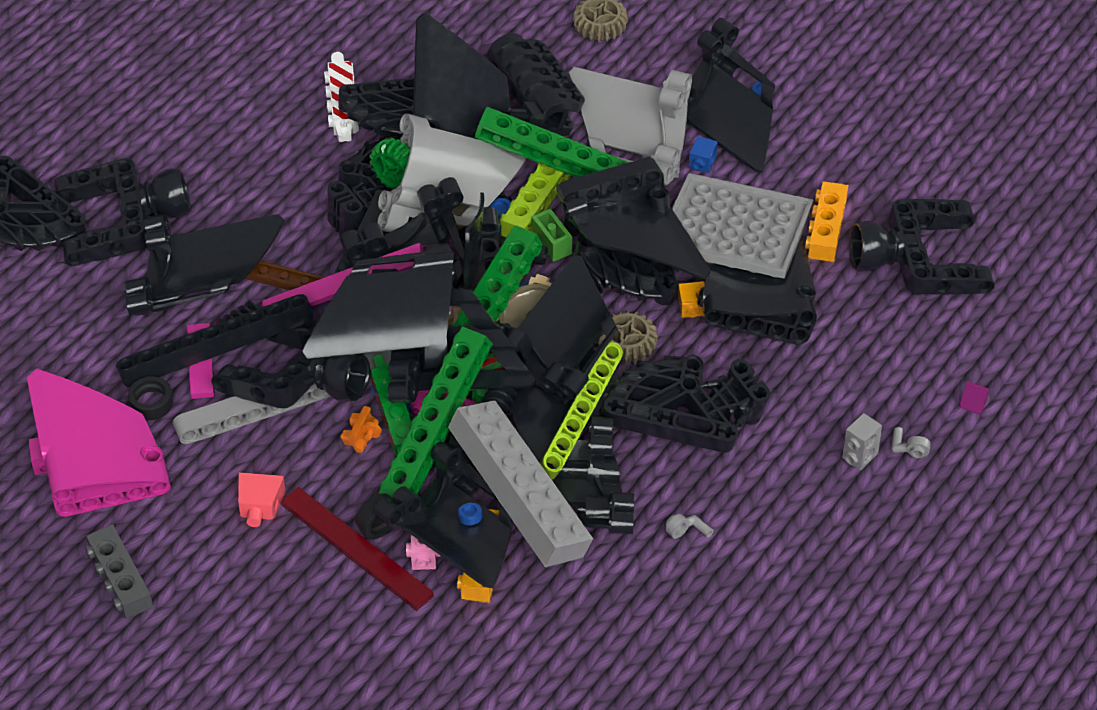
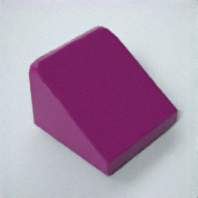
[960,381,989,414]

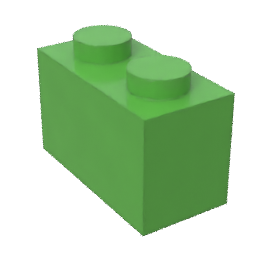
[531,208,572,262]

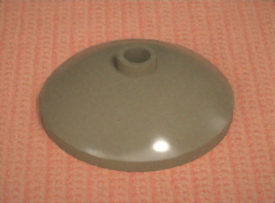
[499,284,550,329]

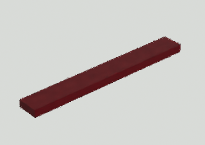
[282,487,434,611]

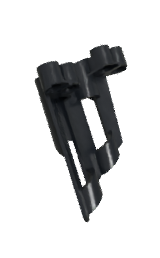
[371,269,537,403]
[549,416,634,534]

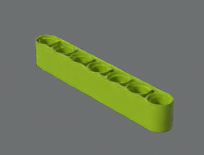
[540,342,623,480]

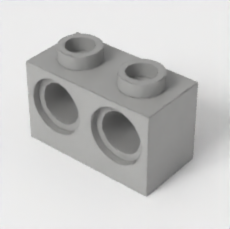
[842,413,882,470]

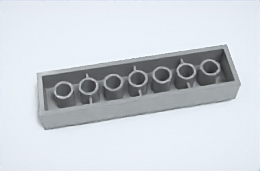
[448,401,593,567]

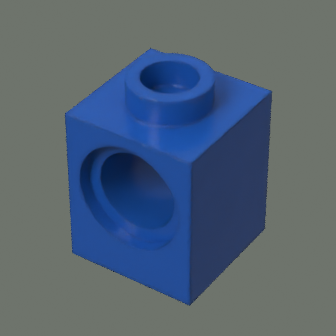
[689,136,718,173]

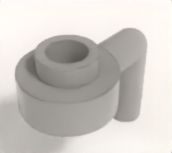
[891,427,930,458]
[666,514,714,539]

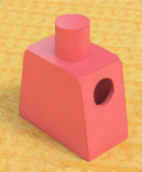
[238,473,285,527]

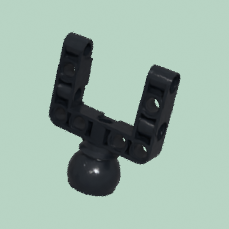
[54,158,192,266]
[849,199,995,294]
[211,319,370,408]

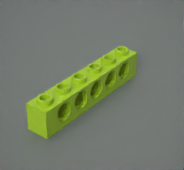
[499,163,571,237]

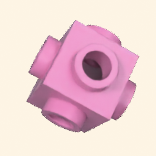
[406,535,441,570]

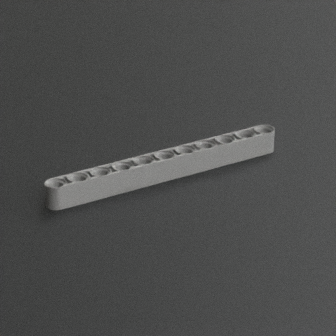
[173,350,392,444]

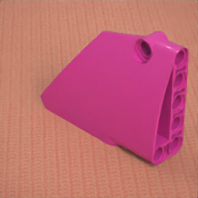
[27,369,171,517]

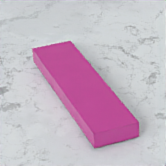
[187,323,214,399]

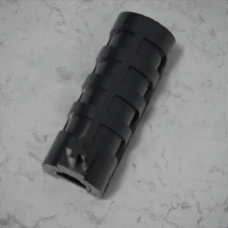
[487,33,585,136]

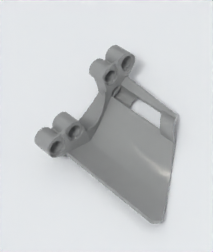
[569,67,692,185]
[377,114,526,233]

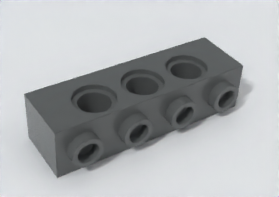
[85,524,153,619]

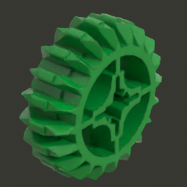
[369,137,410,190]

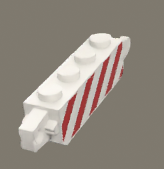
[324,52,359,142]

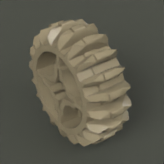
[573,0,628,42]
[597,310,658,365]

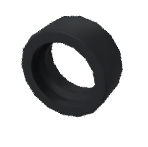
[128,376,173,420]
[355,493,394,539]

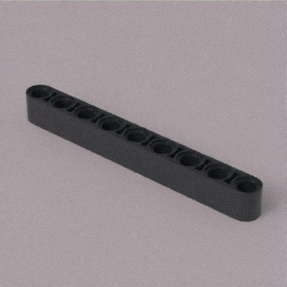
[116,294,314,387]

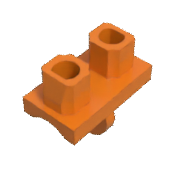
[341,406,382,453]

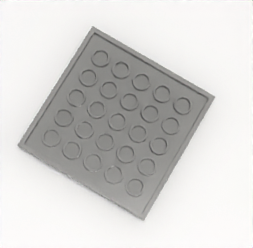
[672,173,813,279]

